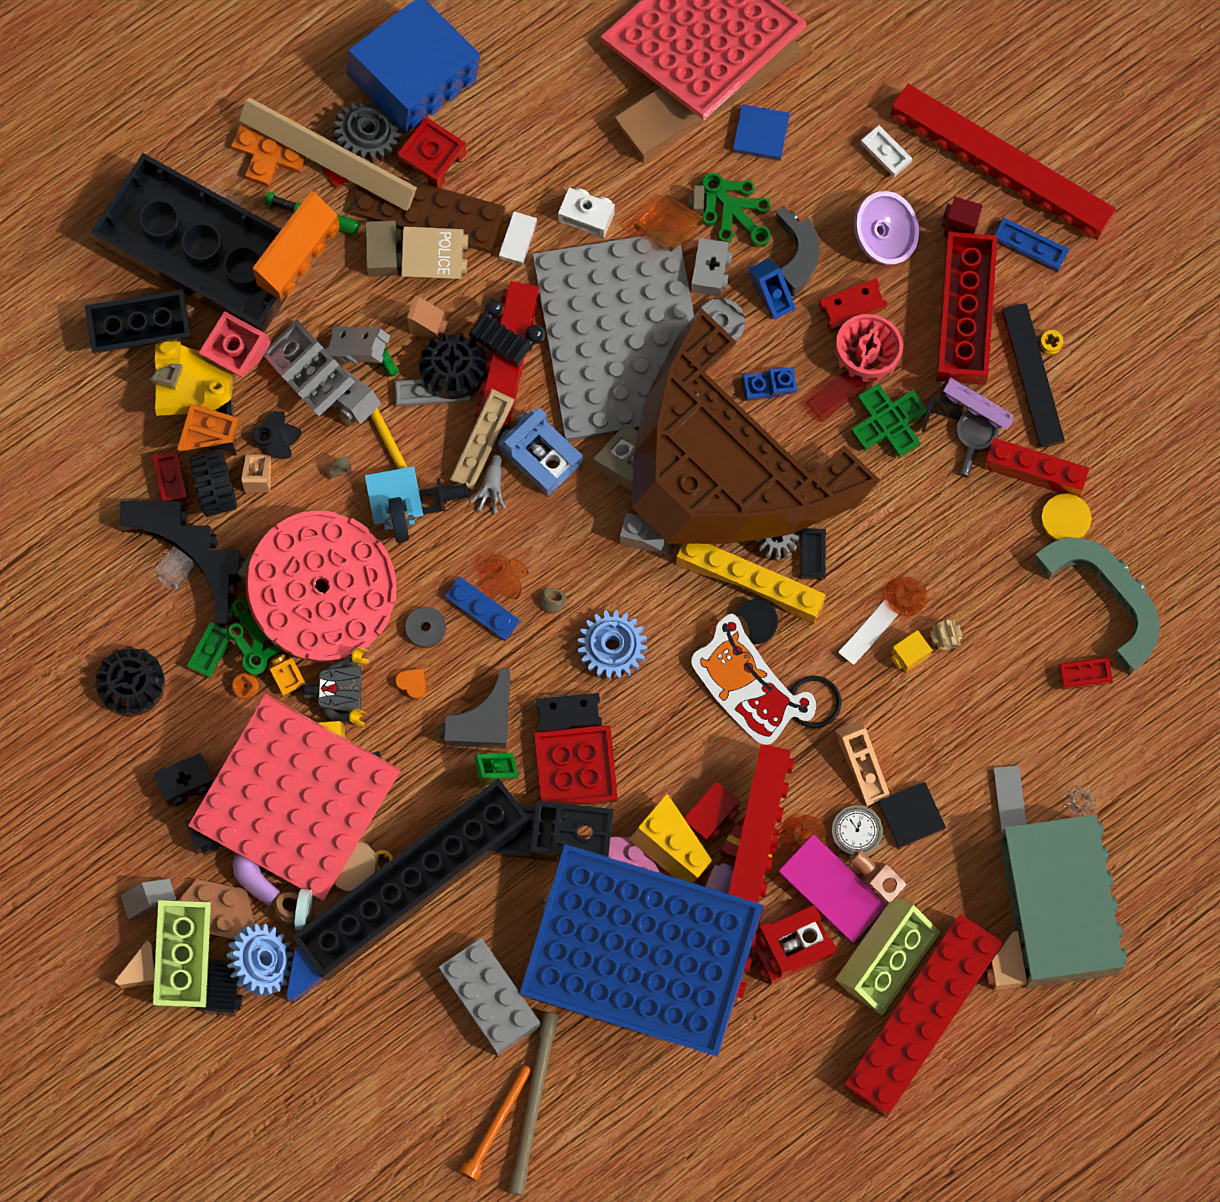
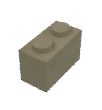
[366,221,402,277]

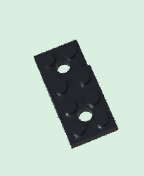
[492,801,614,862]

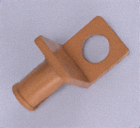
[849,849,906,902]

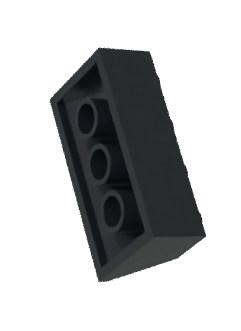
[85,289,191,354]

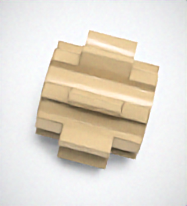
[930,620,962,651]

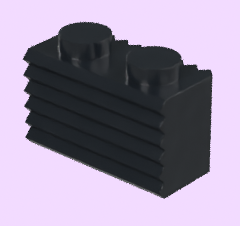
[203,959,243,1017]

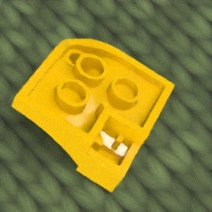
[155,341,233,416]

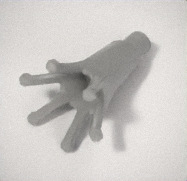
[469,455,506,514]

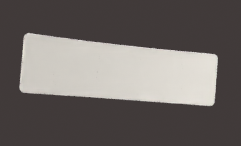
[839,600,900,664]

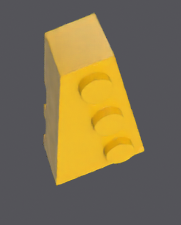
[629,794,712,883]

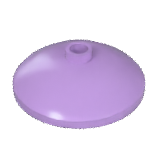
[854,191,919,265]

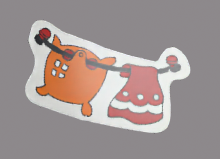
[691,614,816,745]

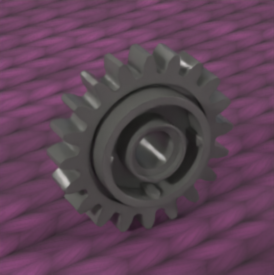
[333,100,401,164]

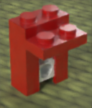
[750,905,837,985]

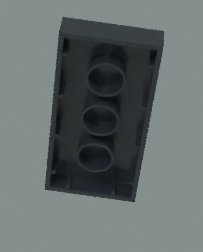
[90,153,300,333]

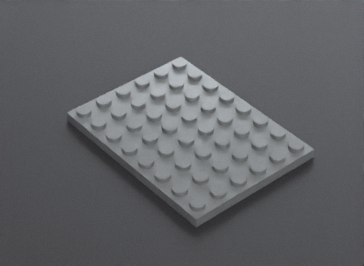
[533,230,694,441]

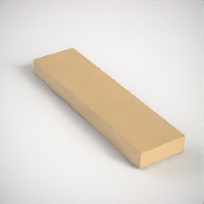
[450,389,515,490]

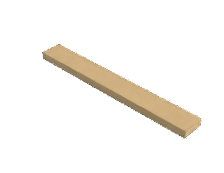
[239,97,417,211]

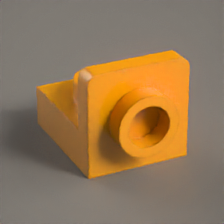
[267,653,306,696]

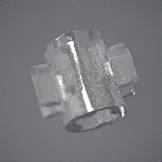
[1065,785,1097,817]

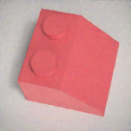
[199,311,271,377]

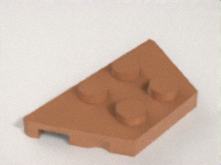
[179,879,255,941]

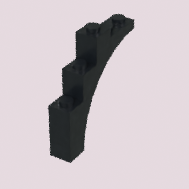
[120,501,246,629]

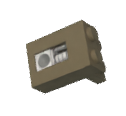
[593,424,638,492]

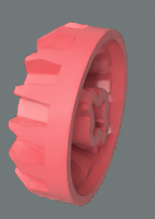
[834,314,903,382]

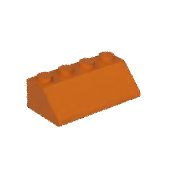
[253,190,340,301]

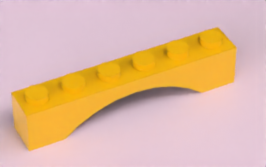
[676,544,826,624]

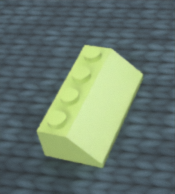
[835,897,941,1016]
[153,900,211,1007]

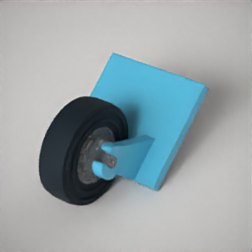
[365,466,423,543]

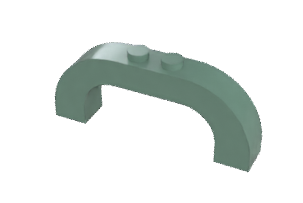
[1033,538,1159,675]

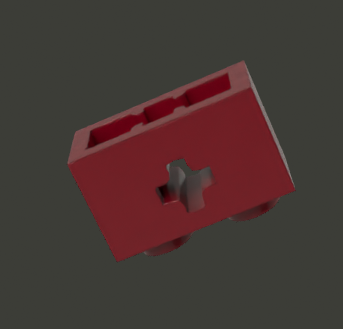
[941,196,983,237]

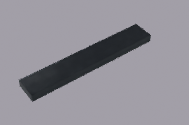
[1002,303,1065,448]

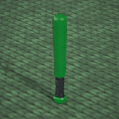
[265,192,360,235]

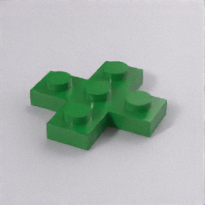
[851,383,927,459]

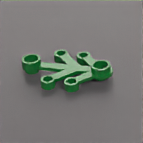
[701,173,771,247]
[227,600,285,675]

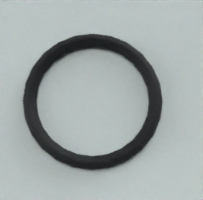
[790,676,841,728]

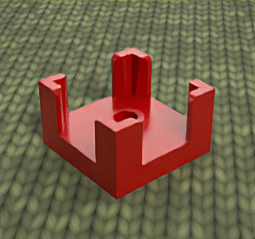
[397,117,467,188]

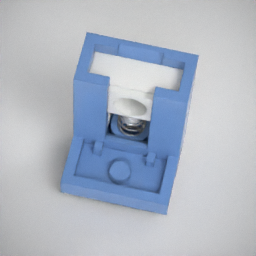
[498,408,583,496]

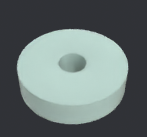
[295,889,313,930]

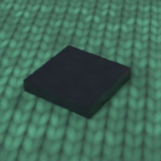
[878,782,946,849]

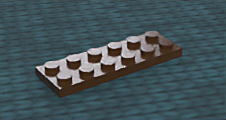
[350,176,505,254]

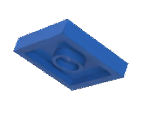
[733,104,790,161]

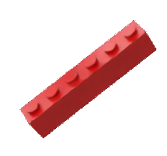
[475,281,540,432]

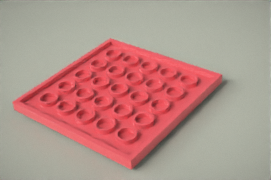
[601,0,806,120]
[188,694,401,901]

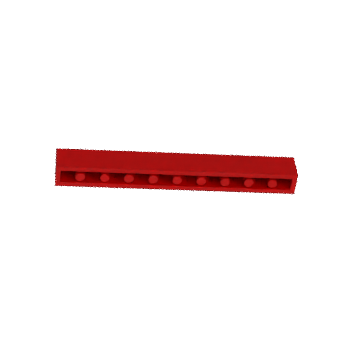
[891,83,1116,240]
[728,744,794,1004]

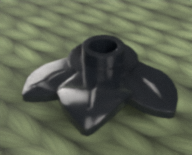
[252,411,302,459]

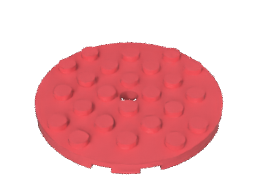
[246,511,397,662]

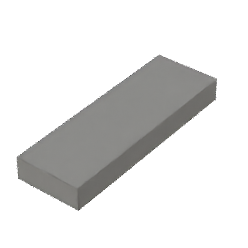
[395,379,471,407]

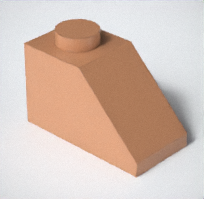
[407,295,448,340]

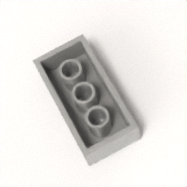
[439,938,541,1056]

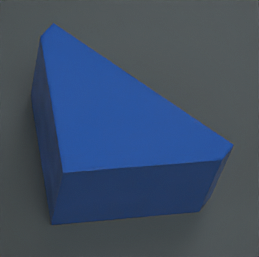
[287,947,324,1002]

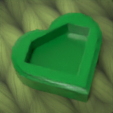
[380,348,399,377]

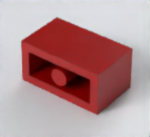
[684,781,740,844]

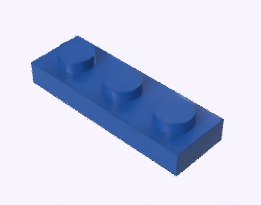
[445,576,521,641]

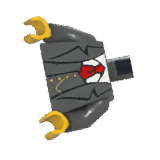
[304,648,369,727]

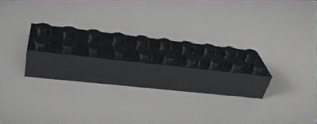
[292,778,533,982]

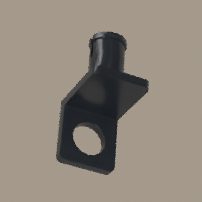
[921,382,963,432]
[419,478,469,515]

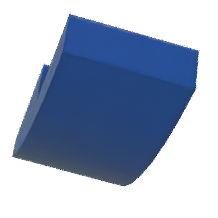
[741,367,798,401]

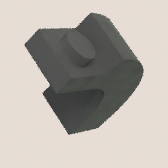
[775,206,819,297]

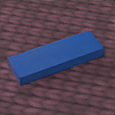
[994,217,1069,272]

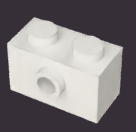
[558,188,615,239]

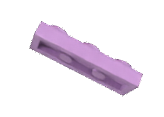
[943,377,1014,430]

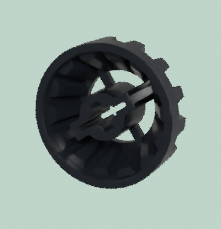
[419,332,486,399]
[95,646,165,717]

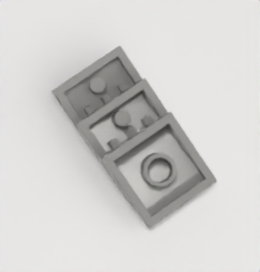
[264,320,355,416]

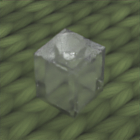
[155,546,196,590]

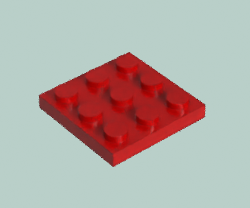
[534,725,618,805]

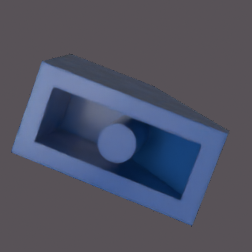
[747,258,796,320]

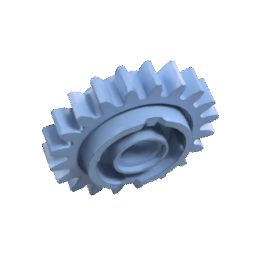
[578,610,647,680]
[227,924,293,996]

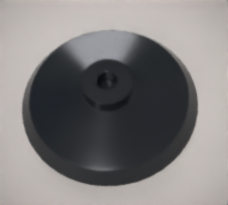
[735,599,778,644]

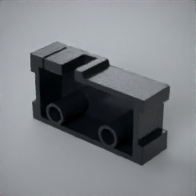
[536,693,602,732]

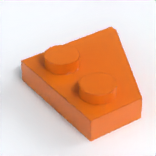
[177,404,240,451]

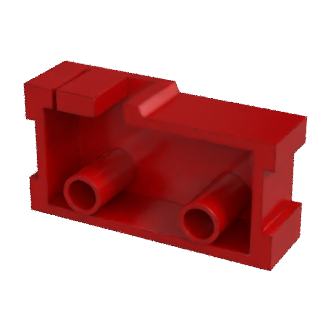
[818,278,888,333]

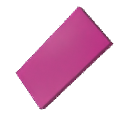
[778,834,887,943]

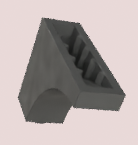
[440,668,510,749]

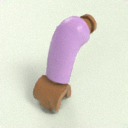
[232,855,299,927]

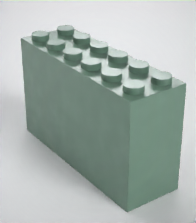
[999,815,1127,988]

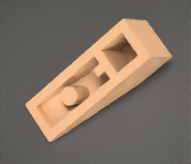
[835,721,890,806]

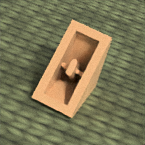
[242,454,271,493]
[115,941,155,989]

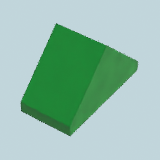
[473,753,519,787]

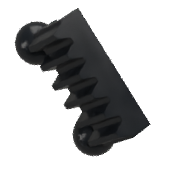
[469,298,545,368]

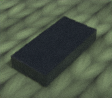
[800,529,826,580]

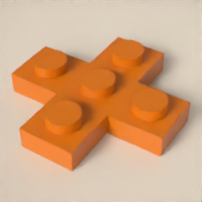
[231,116,307,187]

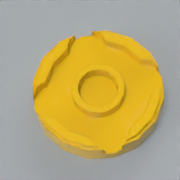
[1041,493,1092,541]

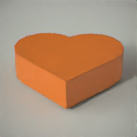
[396,668,426,700]

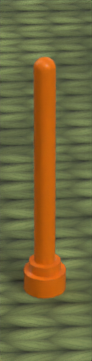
[459,1066,531,1181]

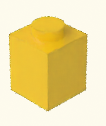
[891,630,932,673]

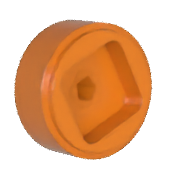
[232,673,259,699]

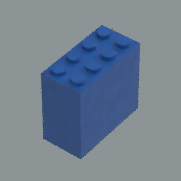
[346,0,480,133]

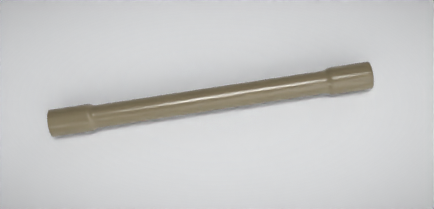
[508,1012,559,1196]

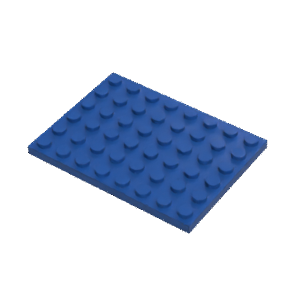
[520,844,764,1057]

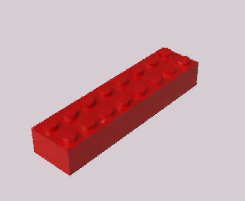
[843,914,1003,1118]

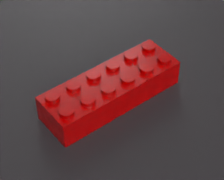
[936,231,998,385]

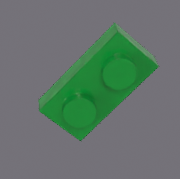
[187,622,233,679]

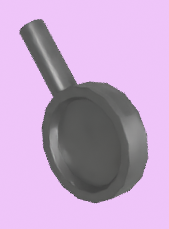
[956,411,999,478]

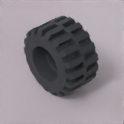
[189,449,237,517]

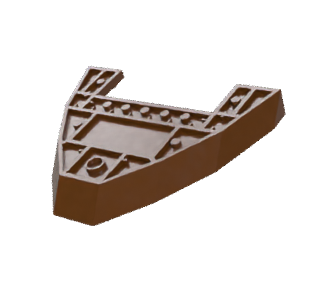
[632,308,880,544]

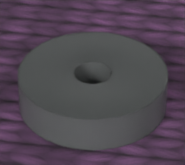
[405,607,446,648]

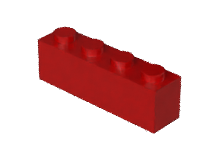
[984,438,1090,498]

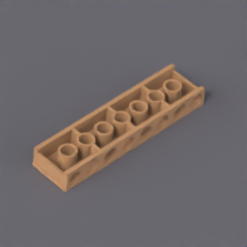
[615,39,802,163]

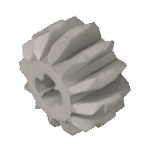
[756,533,799,561]

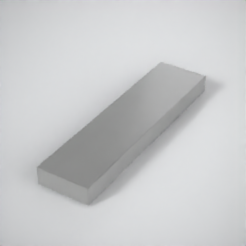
[993,765,1026,833]

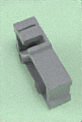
[326,326,390,364]

